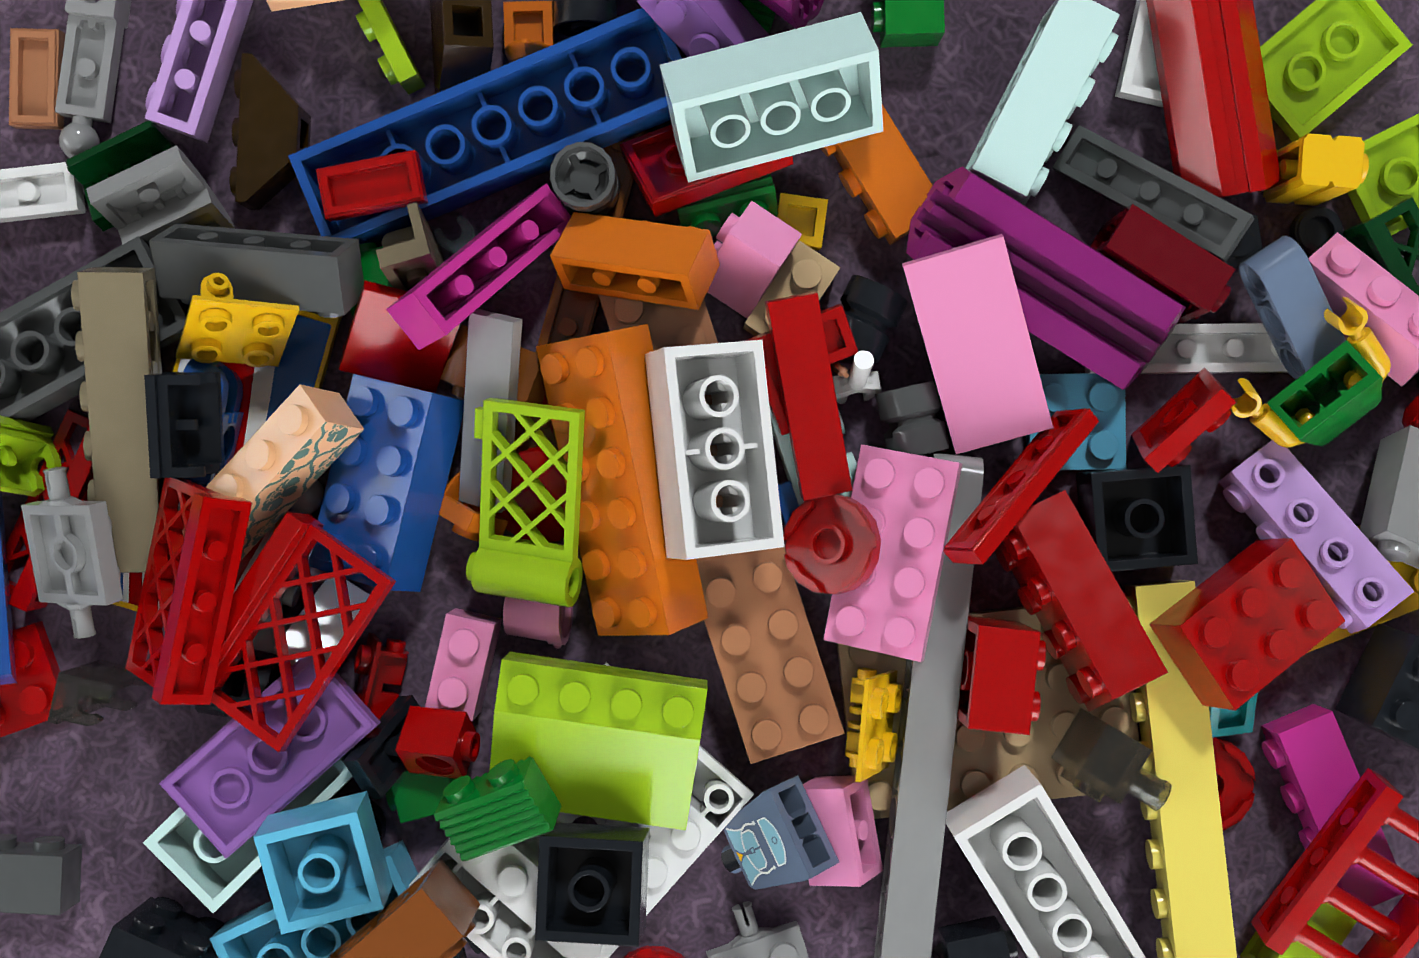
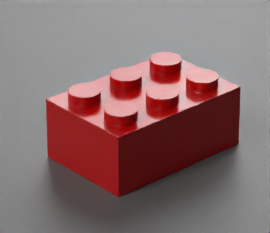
[1149,538,1345,710]

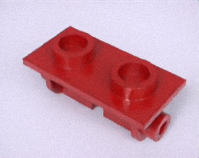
[354,633,409,719]

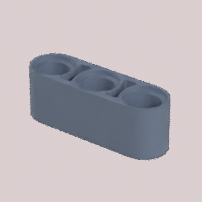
[1238,236,1346,380]

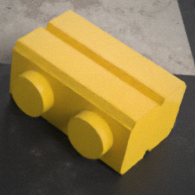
[1263,133,1369,206]

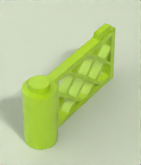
[466,398,585,608]

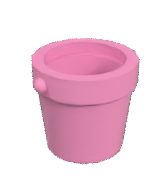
[503,597,573,649]

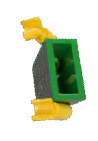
[1230,296,1391,448]

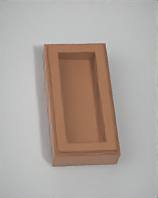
[9,28,65,130]

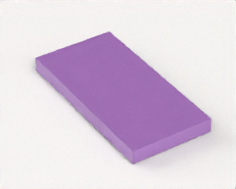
[159,650,381,859]

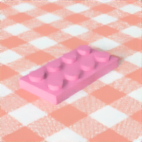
[823,444,963,662]

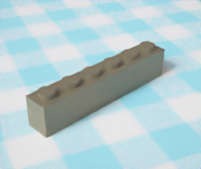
[71,267,170,573]

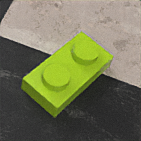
[355,0,425,95]

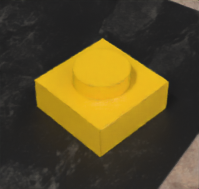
[777,193,828,251]

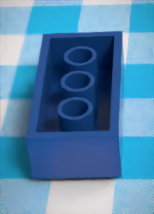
[308,374,464,592]

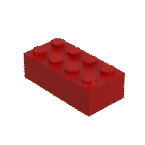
[995,490,1168,712]

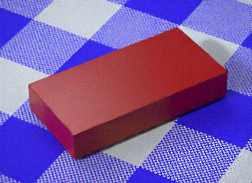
[316,150,428,222]

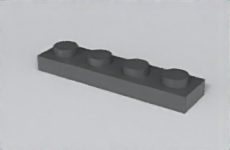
[1052,125,1254,263]

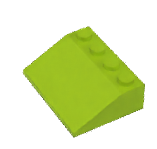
[490,652,708,830]

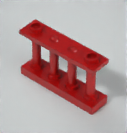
[1251,768,1419,958]

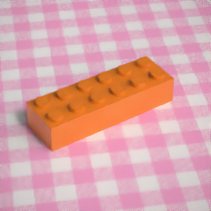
[536,324,708,636]

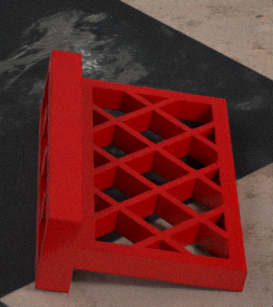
[125,478,252,705]
[211,512,396,752]

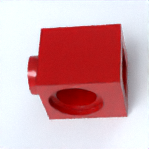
[395,705,480,779]

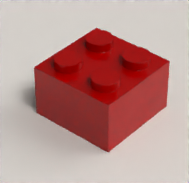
[957,616,1046,735]

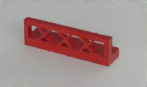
[6,409,94,612]

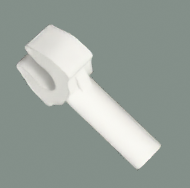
[832,350,881,404]

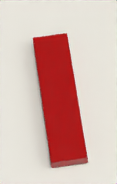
[765,291,853,501]
[943,408,1099,564]

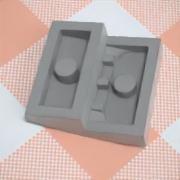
[86,145,235,247]

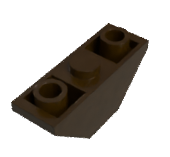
[430,0,494,94]
[229,53,311,210]

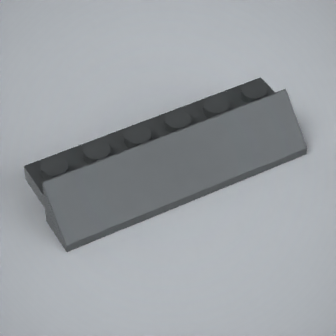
[0,236,188,422]

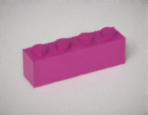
[386,183,571,350]
[1261,704,1404,907]

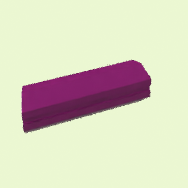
[906,166,1186,390]

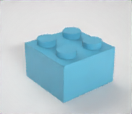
[253,791,393,935]

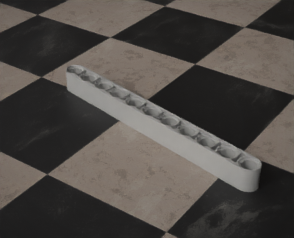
[874,452,984,958]

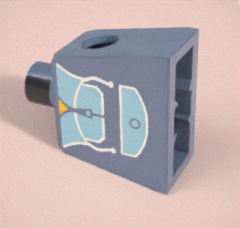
[721,775,839,890]

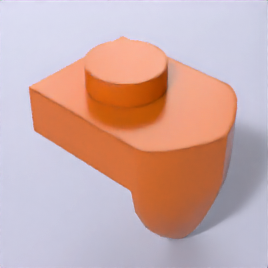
[503,1,555,63]
[439,471,508,541]

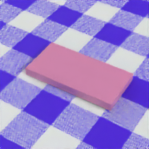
[902,234,1053,454]

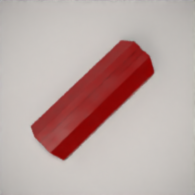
[1146,0,1281,197]

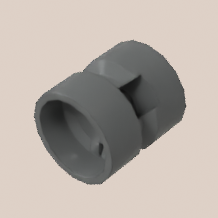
[550,142,620,215]
[875,381,951,455]

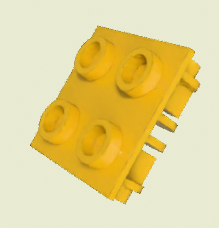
[176,273,299,367]
[845,668,903,782]

